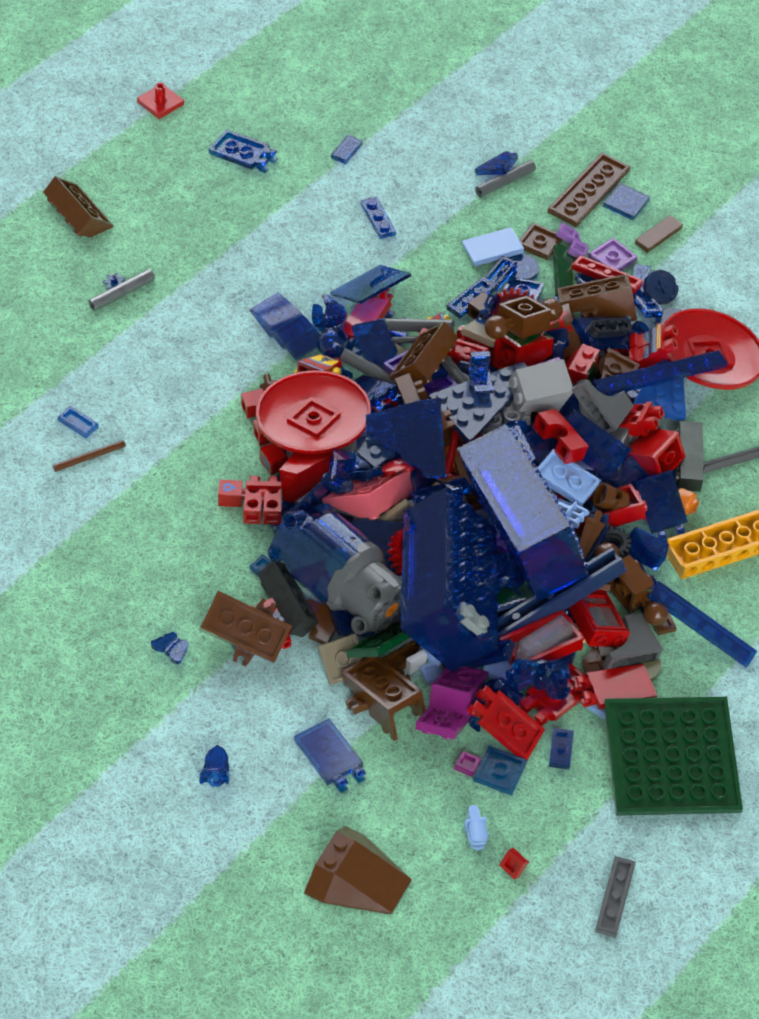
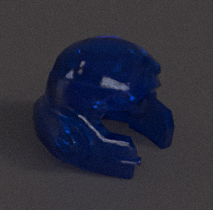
[311,294,347,333]
[317,325,356,361]

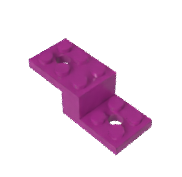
[415,662,489,739]

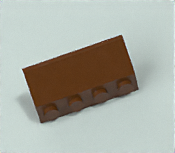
[43,176,114,238]
[389,321,458,386]

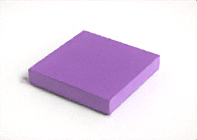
[588,238,638,271]

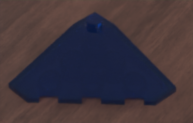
[366,398,447,479]

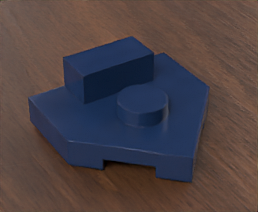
[357,432,396,471]

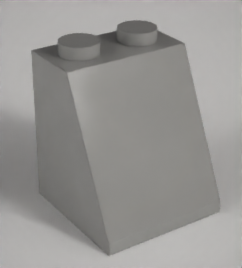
[508,359,573,412]

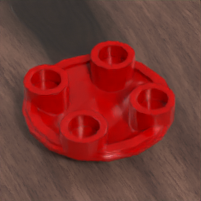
[379,458,416,477]

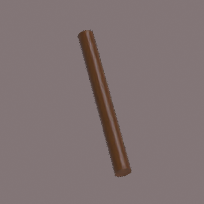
[52,440,126,472]

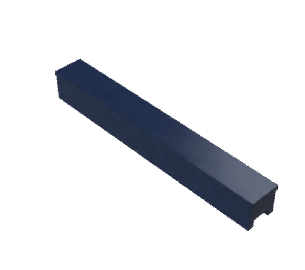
[480,547,627,655]

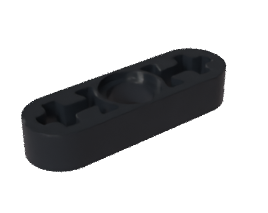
[587,318,632,338]

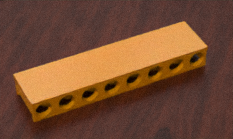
[663,510,759,579]

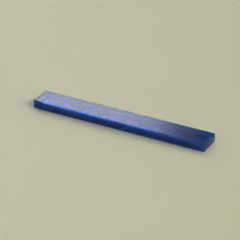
[592,350,728,396]

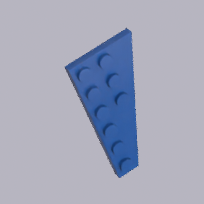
[633,358,686,421]

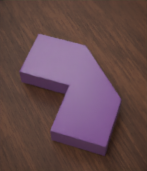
[556,223,589,258]

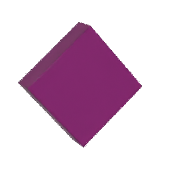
[454,750,482,777]

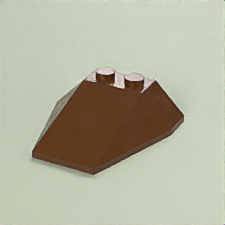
[304,826,412,914]

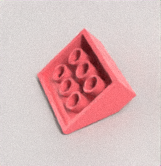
[322,470,416,520]

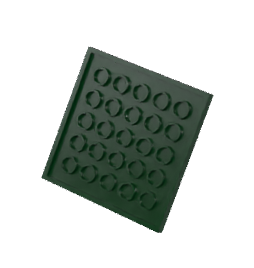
[604,696,743,816]

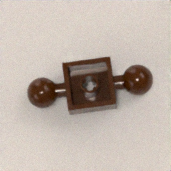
[485,296,563,339]
[595,542,669,626]

